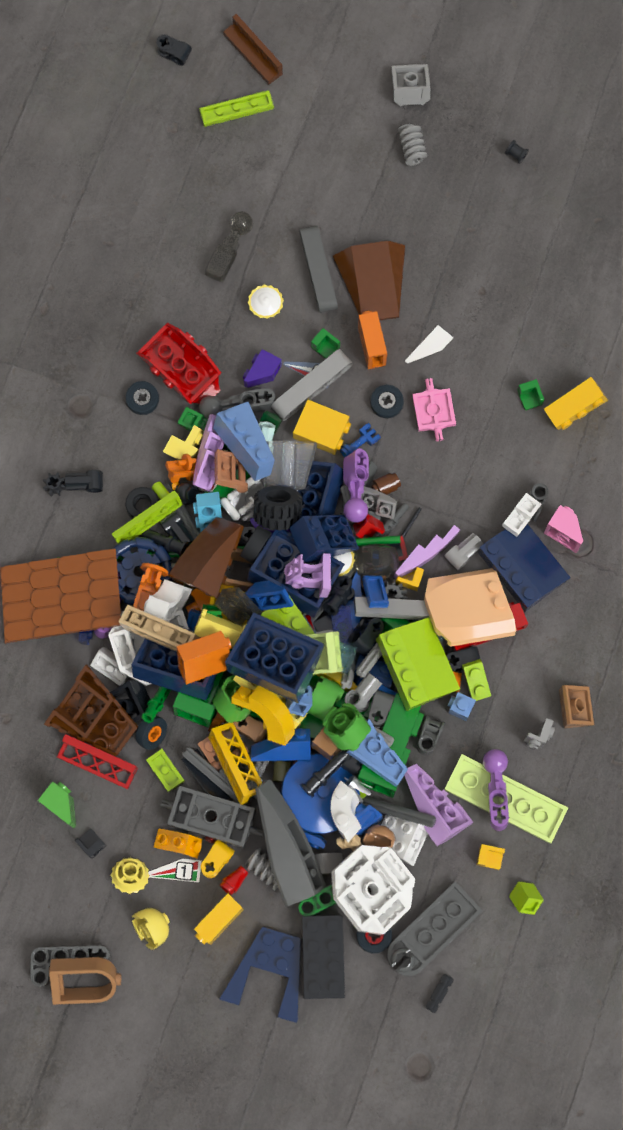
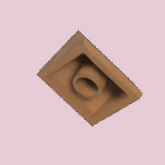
[559,685,594,728]

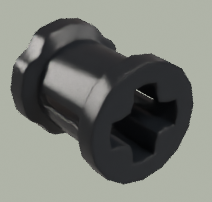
[505,140,529,164]

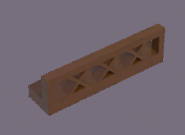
[223,14,283,85]

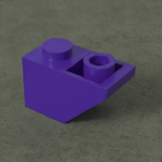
[243,349,282,388]

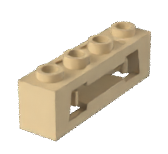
[119,605,199,652]

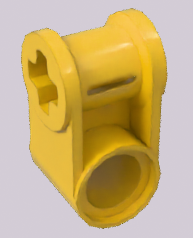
[201,840,235,878]

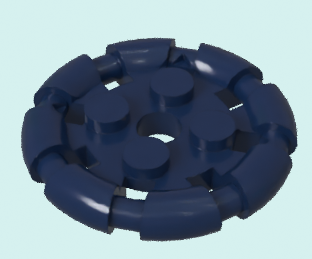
[113,537,172,605]

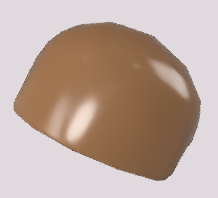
[363,825,395,848]

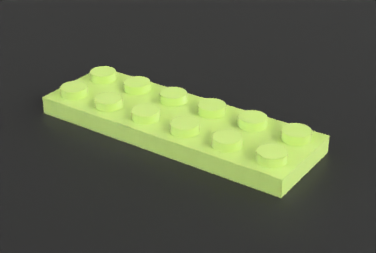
[444,754,568,844]

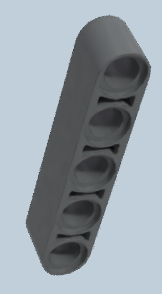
[299,225,338,313]

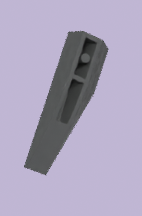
[255,779,326,906]

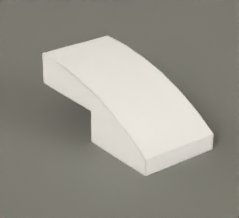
[502,493,542,537]

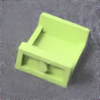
[306,631,343,674]

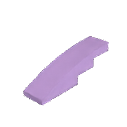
[193,414,224,492]
[393,525,460,579]

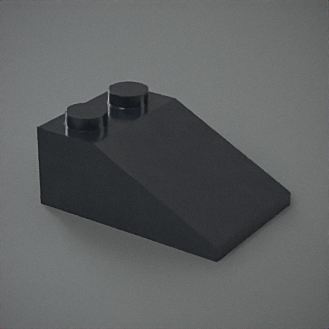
[110,680,150,725]

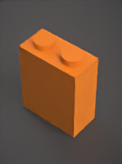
[358,311,387,369]
[176,631,232,685]

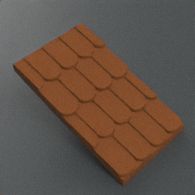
[0,548,121,644]

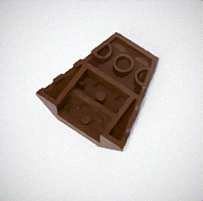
[333,241,405,321]
[168,517,244,599]
[43,664,138,757]

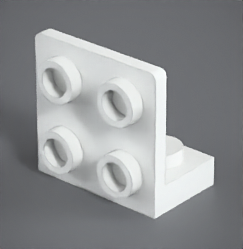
[381,815,428,866]

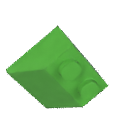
[38,781,76,828]

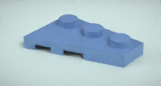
[347,719,408,787]

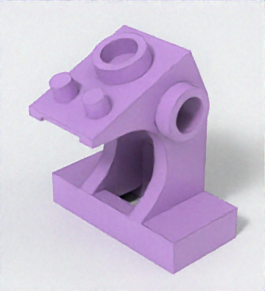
[284,553,331,598]

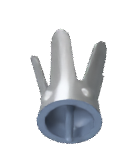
[344,775,373,803]

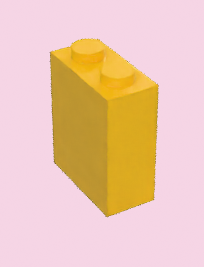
[293,400,351,455]
[194,894,244,945]

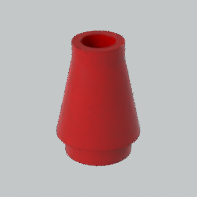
[220,866,249,896]

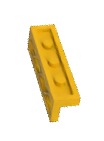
[208,723,262,805]

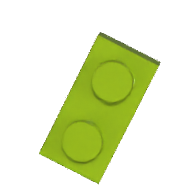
[462,659,491,701]
[146,749,185,792]

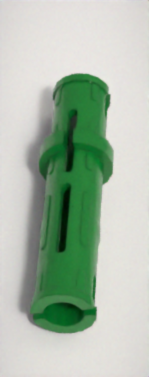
[142,686,171,723]

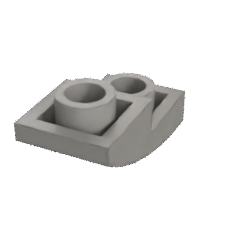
[361,486,397,519]

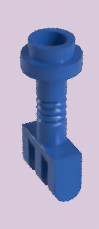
[340,423,381,458]

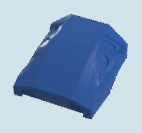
[342,803,383,839]

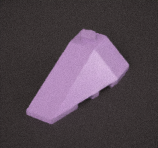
[405,764,473,846]

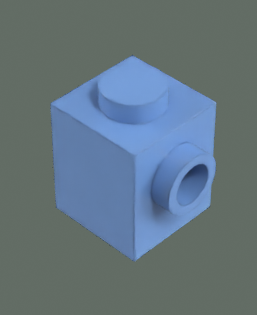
[285,686,312,717]
[447,692,476,721]

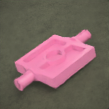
[412,378,456,441]

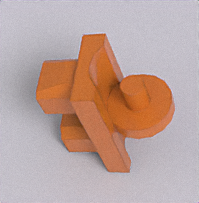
[165,454,197,483]

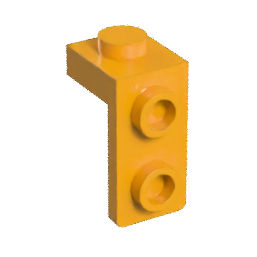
[154,828,203,859]

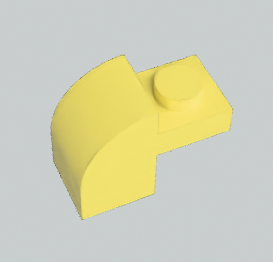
[163,425,204,460]

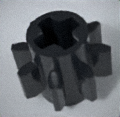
[43,472,66,497]

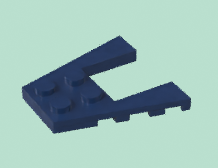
[220,927,301,1023]

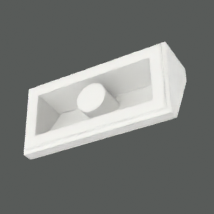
[90,647,129,686]

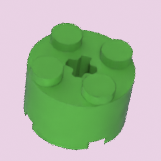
[212,675,252,723]
[307,675,345,721]
[323,703,371,751]

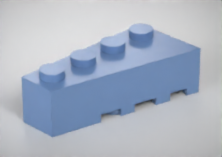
[213,402,275,481]

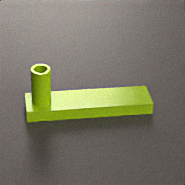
[112,482,183,544]

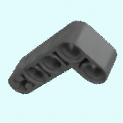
[31,946,111,987]

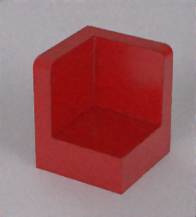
[353,514,385,539]

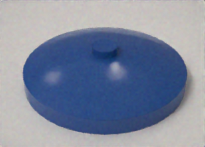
[281,754,360,834]

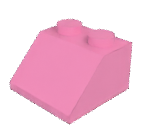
[544,505,583,553]

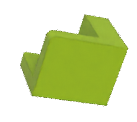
[509,881,544,915]

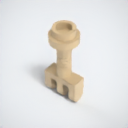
[337,834,361,851]

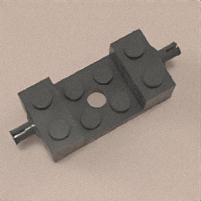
[160,786,264,849]

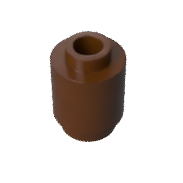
[371,473,401,495]

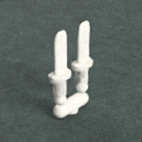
[220,477,261,521]

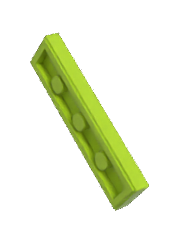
[199,90,274,127]

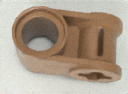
[233,716,267,743]

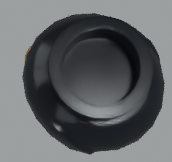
[172,482,200,505]

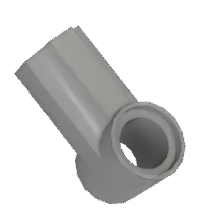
[444,533,483,571]
[345,673,382,712]

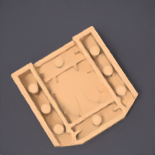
[424,568,516,647]

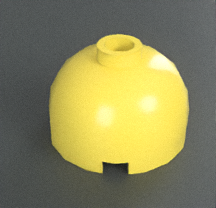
[132,908,170,950]

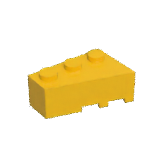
[544,377,608,430]

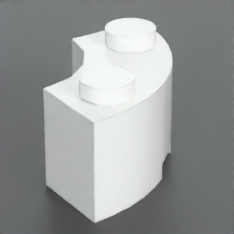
[144,579,192,621]
[331,781,361,842]

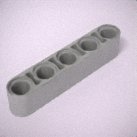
[271,349,353,421]

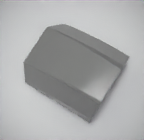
[392,64,430,106]

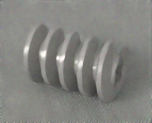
[398,124,427,166]
[245,847,278,891]

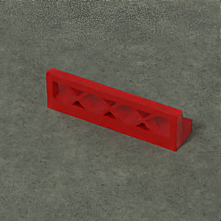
[57,734,138,790]

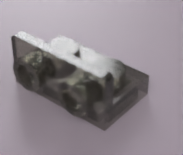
[215,587,262,626]

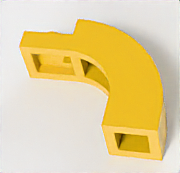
[231,686,295,746]

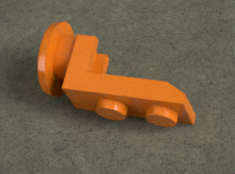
[133,563,169,611]

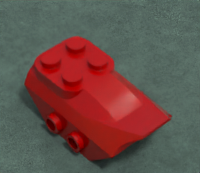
[136,322,221,404]

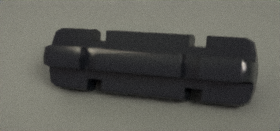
[426,974,454,1013]

